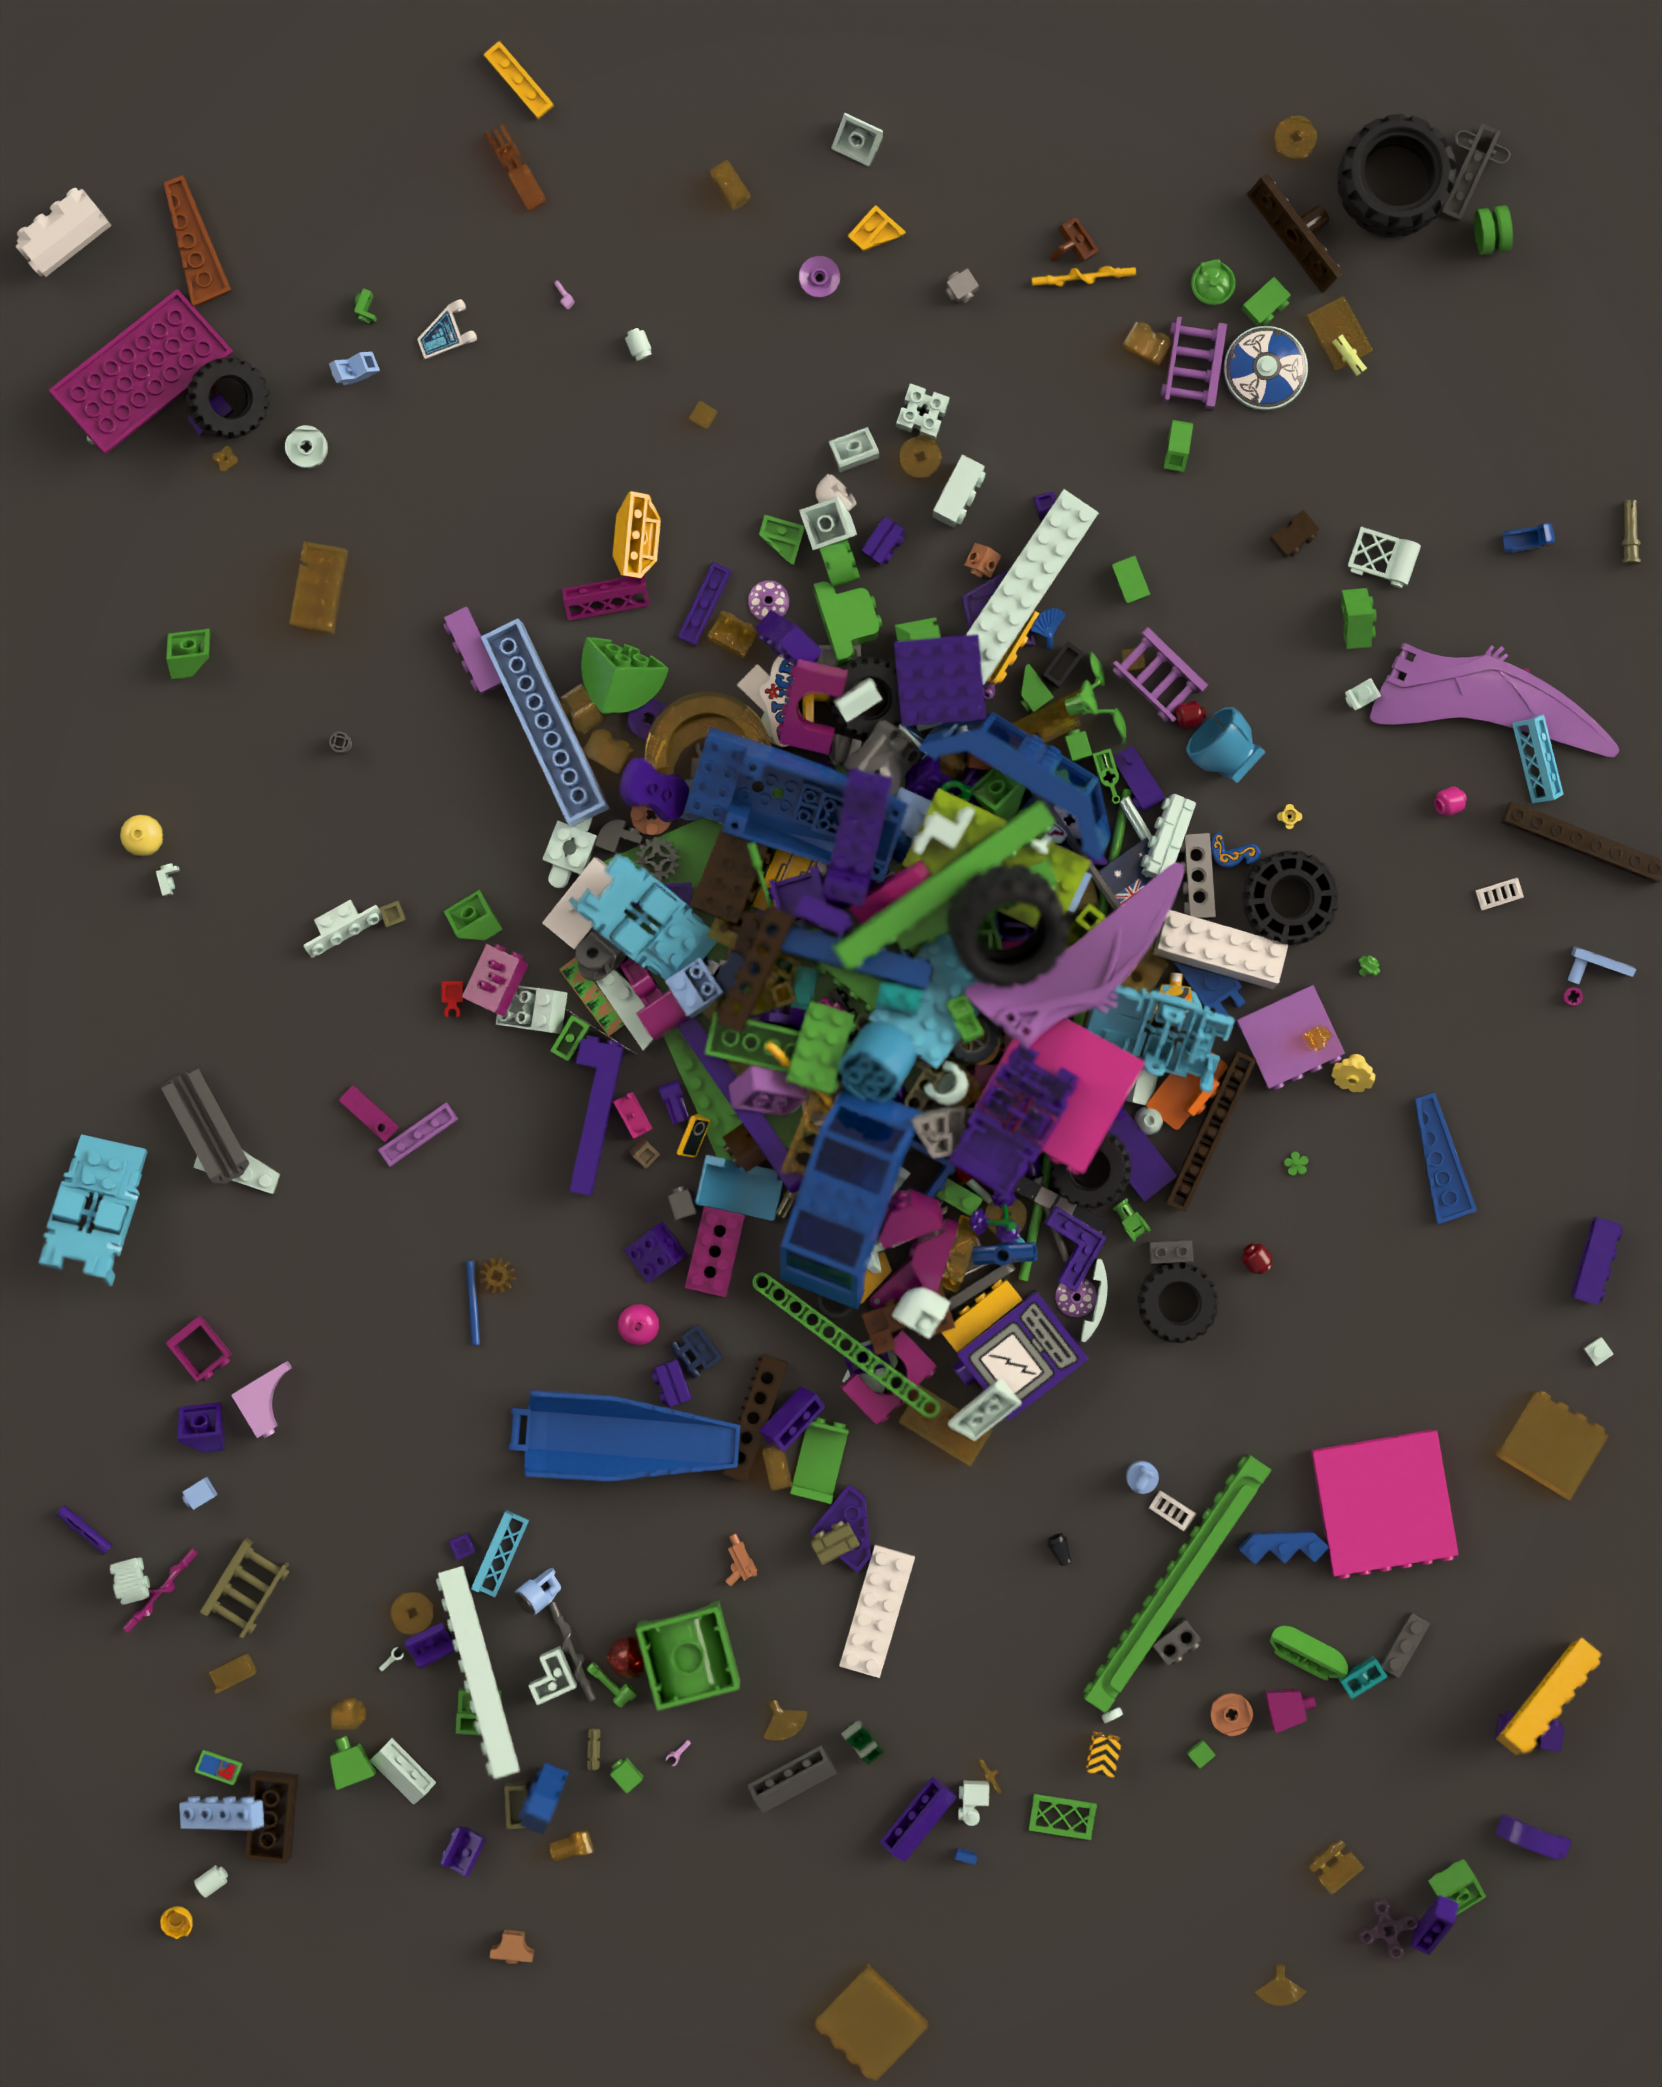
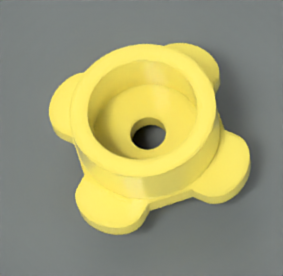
[1277,804,1302,829]

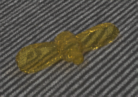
[978,1758,1001,1794]

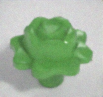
[1358,955,1380,977]

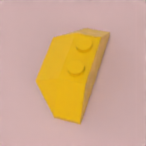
[613,491,661,578]

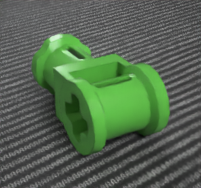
[1112,1198,1151,1242]

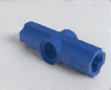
[972,1242,1038,1266]

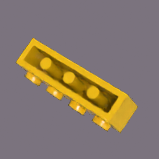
[941,1279,1023,1352]

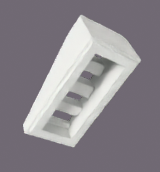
[1475,878,1524,911]
[1149,1490,1197,1531]

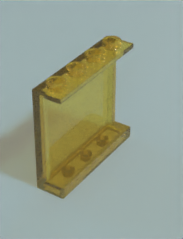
[1494,1390,1609,1500]
[815,1963,928,2081]

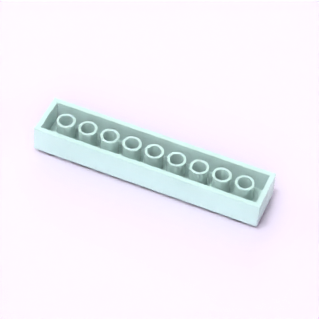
[966,489,1099,685]

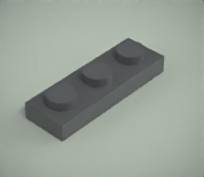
[1380,1612,1430,1678]

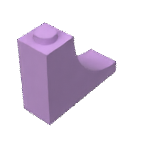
[231,1361,292,1439]

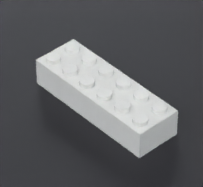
[1153,910,1288,989]

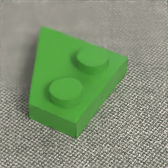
[759,515,805,566]

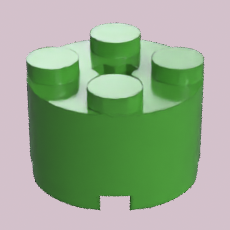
[820,539,860,587]

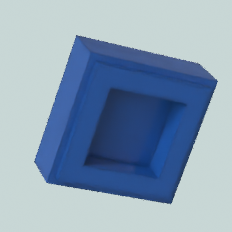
[955,1848,977,1865]

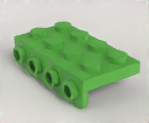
[786,1001,856,1097]

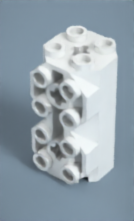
[16,188,111,277]

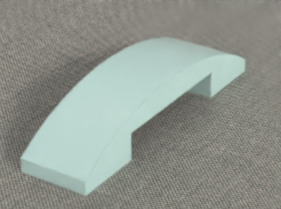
[1080,1258,1107,1342]

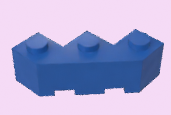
[1237,1530,1329,1565]

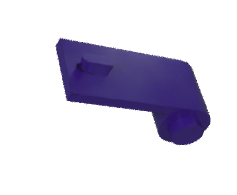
[1113,745,1165,812]

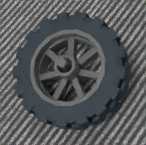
[948,1011,999,1064]

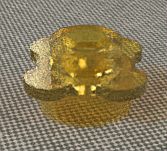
[213,446,238,471]

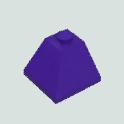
[177,1402,225,1453]

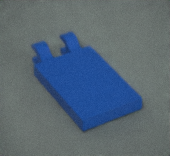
[1172,960,1246,1016]

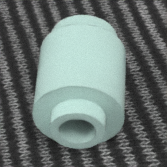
[625,328,652,361]

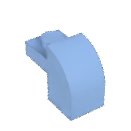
[329,352,380,385]

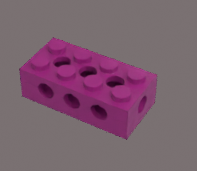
[685,1206,745,1297]

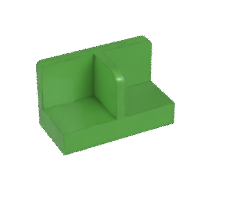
[1112,556,1150,603]

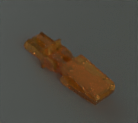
[485,123,547,211]

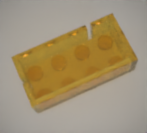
[289,541,348,634]

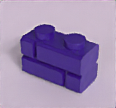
[860,516,906,567]
[652,1359,692,1408]

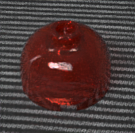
[607,1636,644,1678]

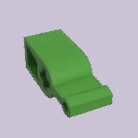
[1091,748,1120,806]

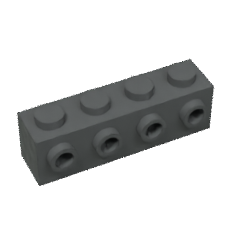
[748,1745,837,1813]

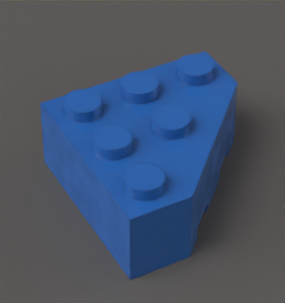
[519,1763,569,1835]

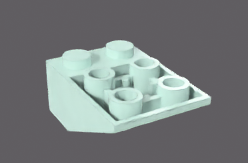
[496,986,568,1034]

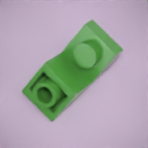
[1164,420,1193,472]

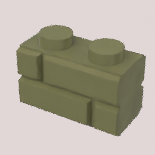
[811,1520,860,1565]

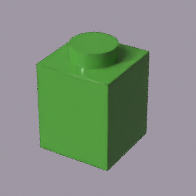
[1064,729,1092,762]
[610,1758,644,1793]

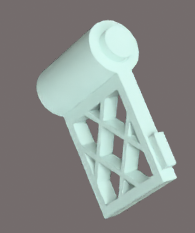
[1348,527,1421,588]

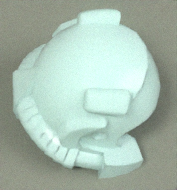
[924,1061,969,1107]

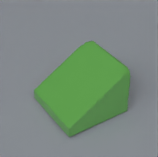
[1186,1739,1216,1768]

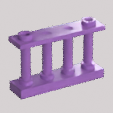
[1161,317,1227,410]
[1111,627,1208,723]

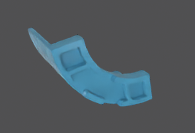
[695,1155,784,1221]

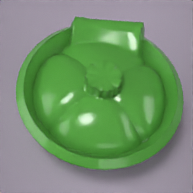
[1191,259,1235,305]

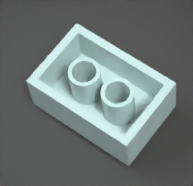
[932,455,986,528]

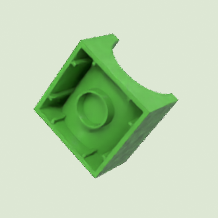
[636,1600,741,1711]

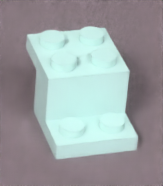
[912,807,975,854]

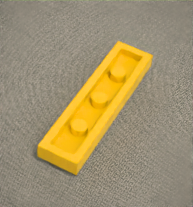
[484,41,554,119]

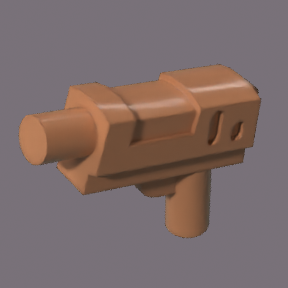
[725,1533,758,1586]

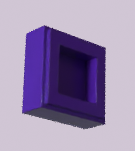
[449,1532,477,1561]

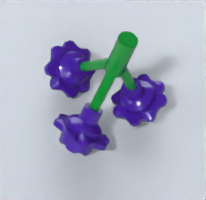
[969,1190,1020,1244]

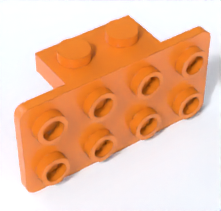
[1146,1051,1228,1130]

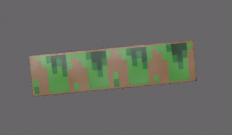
[559,957,625,1036]

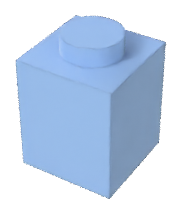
[182,1477,218,1510]

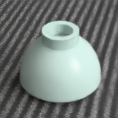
[1134,1106,1163,1135]

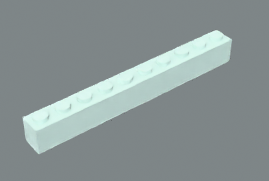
[436,1566,520,1779]

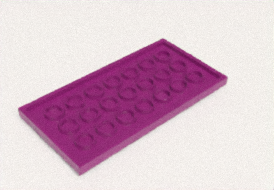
[49,289,233,455]

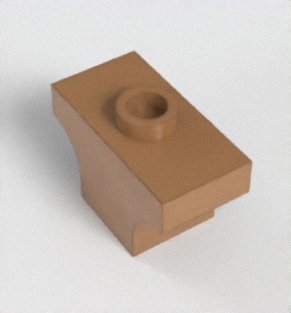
[490,1930,534,1964]

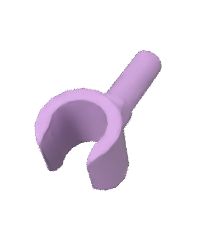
[554,280,574,309]
[666,1740,691,1767]

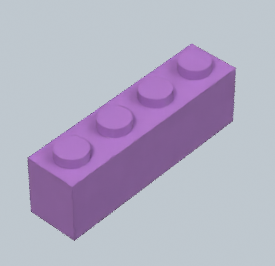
[443,606,503,695]

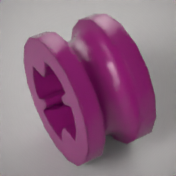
[1562,987,1583,1006]

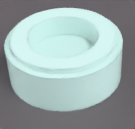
[1101,1707,1123,1723]

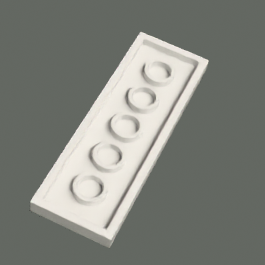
[839,1545,915,1678]

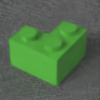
[1341,588,1377,649]

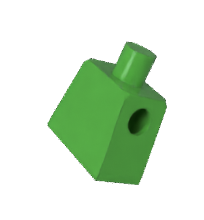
[330,1735,376,1790]

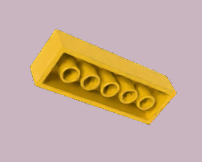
[1496,1638,1601,1755]

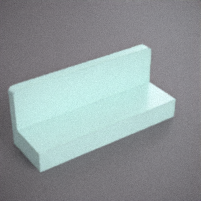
[370,1738,436,1804]

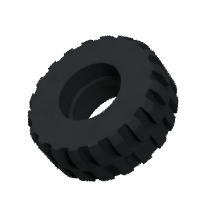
[1242,850,1339,945]

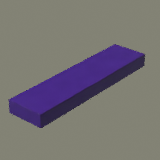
[677,562,732,647]

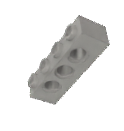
[1180,833,1216,919]

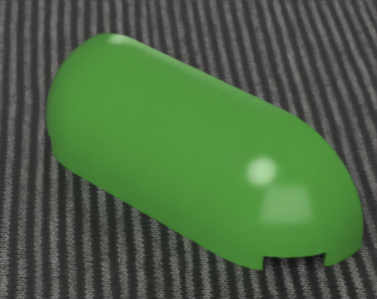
[1270,1626,1348,1680]

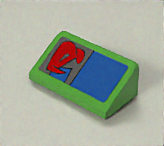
[194,1750,243,1785]

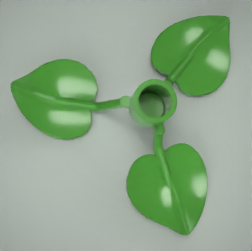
[1065,651,1126,745]

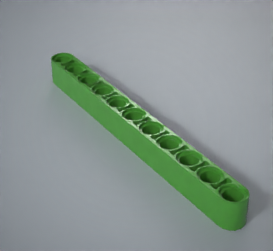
[753,1273,941,1418]

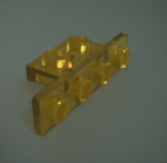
[1012,688,1082,743]

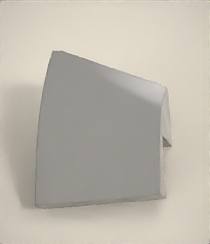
[911,1105,965,1158]

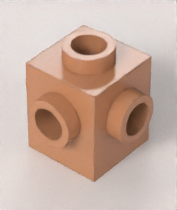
[964,543,1002,578]

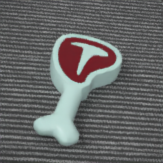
[1031,823,1067,855]

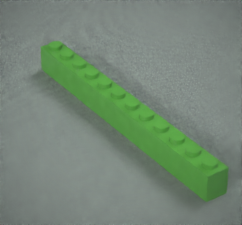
[831,800,1056,970]

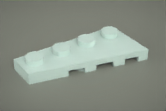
[596,970,654,1051]
[193,1151,280,1194]

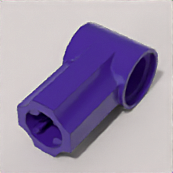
[658,1080,690,1124]

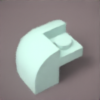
[891,1287,950,1338]

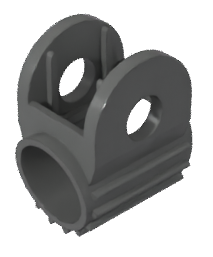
[576,929,627,981]

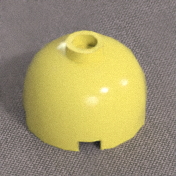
[120,814,163,856]

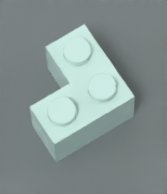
[529,1646,577,1705]

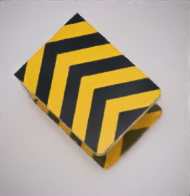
[1086,1731,1122,1777]

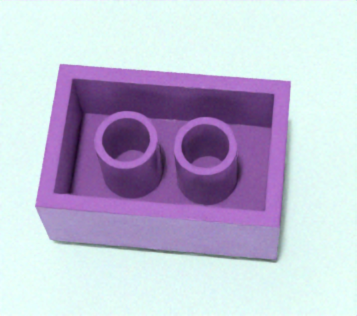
[729,1066,808,1116]

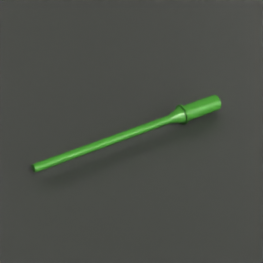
[747,842,773,909]

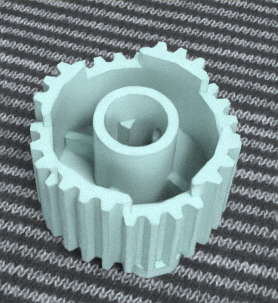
[110,1557,150,1605]

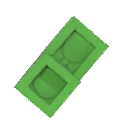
[946,994,984,1044]

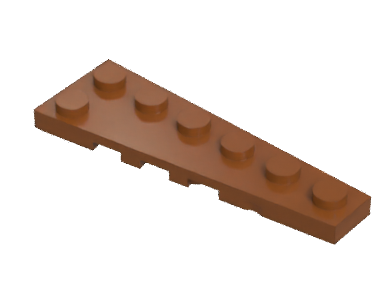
[164,175,232,307]

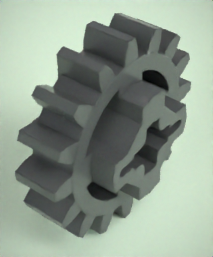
[635,837,680,882]

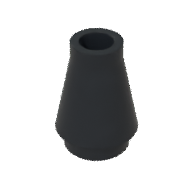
[1047,1533,1072,1566]

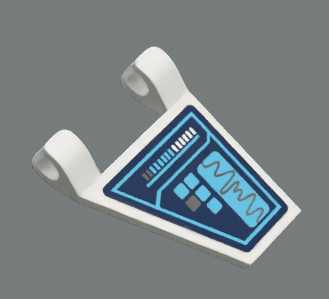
[417,299,477,359]

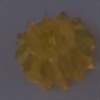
[480,1258,515,1293]

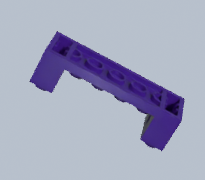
[822,768,893,907]

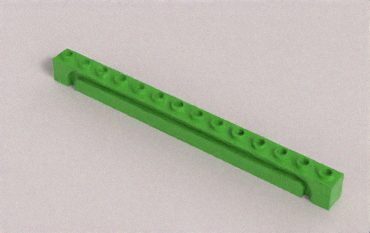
[1083,1454,1271,1713]

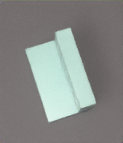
[833,678,882,722]

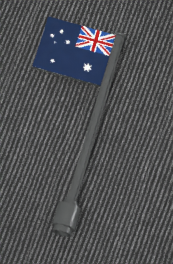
[1026,787,1153,911]

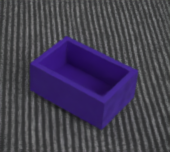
[754,610,823,666]

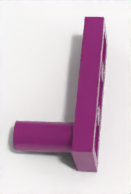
[339,1085,400,1142]

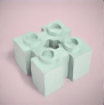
[896,384,950,441]

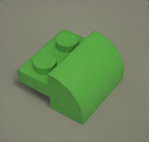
[456,1688,502,1735]

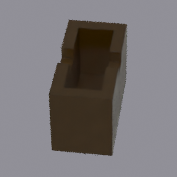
[1269,510,1319,558]
[722,1123,767,1173]

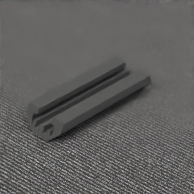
[161,1067,250,1184]

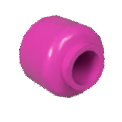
[1434,786,1467,816]

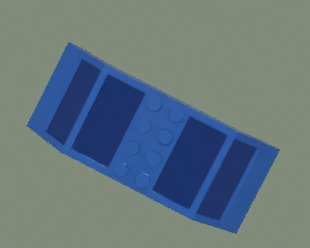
[918,712,1112,861]
[780,1086,924,1309]

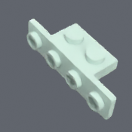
[303,900,383,958]

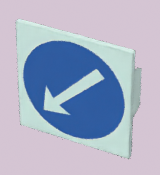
[899,723,927,759]

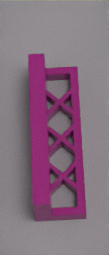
[562,576,650,621]

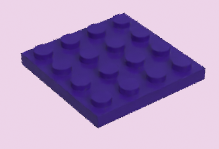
[894,634,986,726]

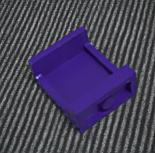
[768,866,830,921]

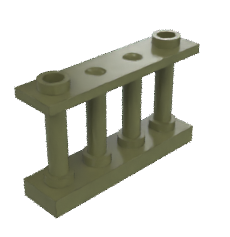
[200,1538,290,1638]

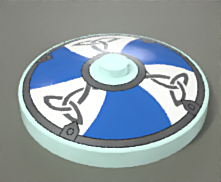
[1224,326,1308,411]

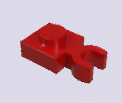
[442,981,463,1017]

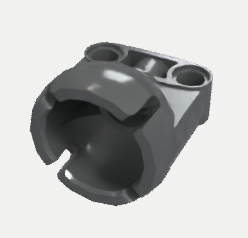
[844,720,921,797]

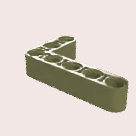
[855,1014,945,1111]

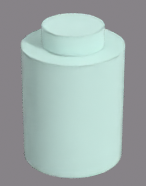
[194,1865,228,1898]

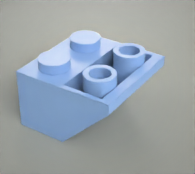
[665,958,723,1019]

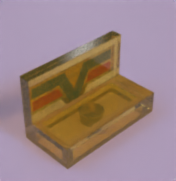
[209,1653,257,1694]

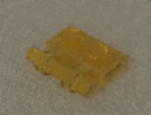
[1309,1840,1364,1895]

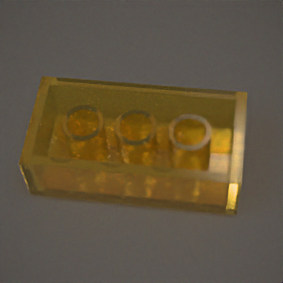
[898,1385,992,1466]

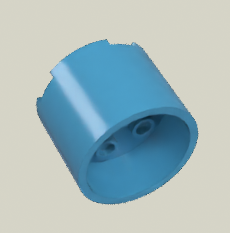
[838,1022,917,1103]

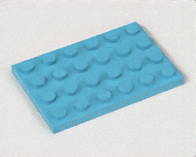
[868,933,980,1070]

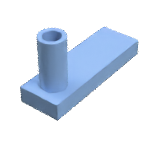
[1568,946,1636,984]

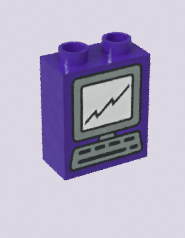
[952,1290,1088,1421]

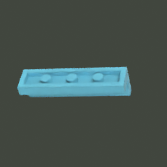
[1512,714,1564,803]
[471,1510,529,1597]

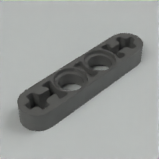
[946,1263,1015,1311]

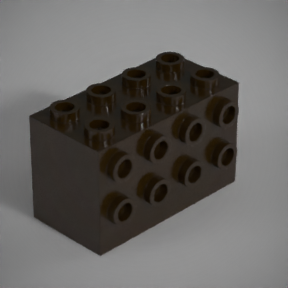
[690,827,774,926]

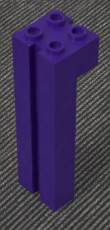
[570,1035,625,1196]

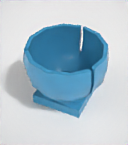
[1186,707,1265,783]

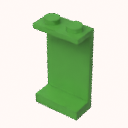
[790,1417,849,1504]

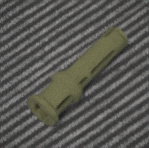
[1622,500,1641,565]

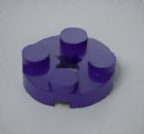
[628,699,670,740]

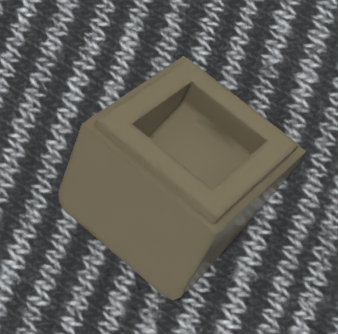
[628,1137,660,1169]

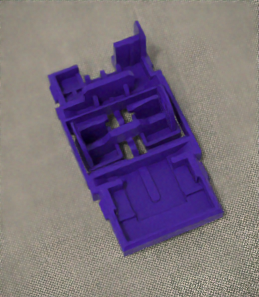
[948,1042,1080,1198]

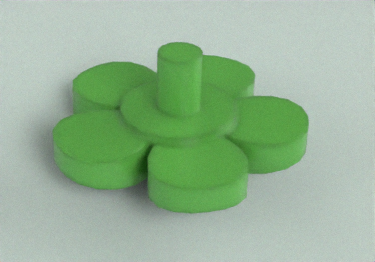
[1284,1152,1309,1176]

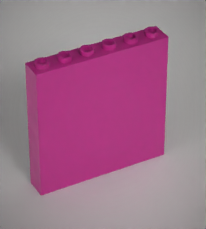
[972,1018,1146,1175]
[1310,1429,1459,1579]

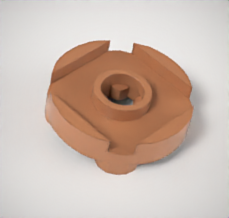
[631,806,671,836]
[1210,1693,1253,1736]

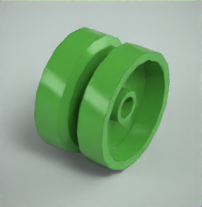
[1474,205,1513,255]

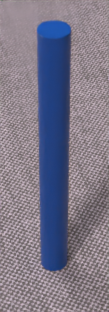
[466,1261,480,1345]

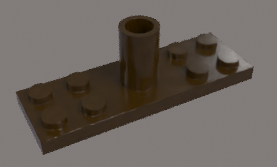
[1246,173,1343,293]

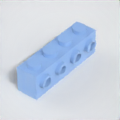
[179,1796,264,1830]

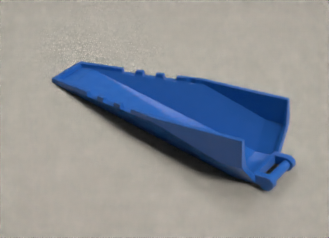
[508,1389,740,1481]

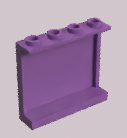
[1235,985,1345,1091]

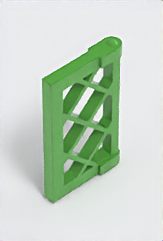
[1029,1794,1097,1840]

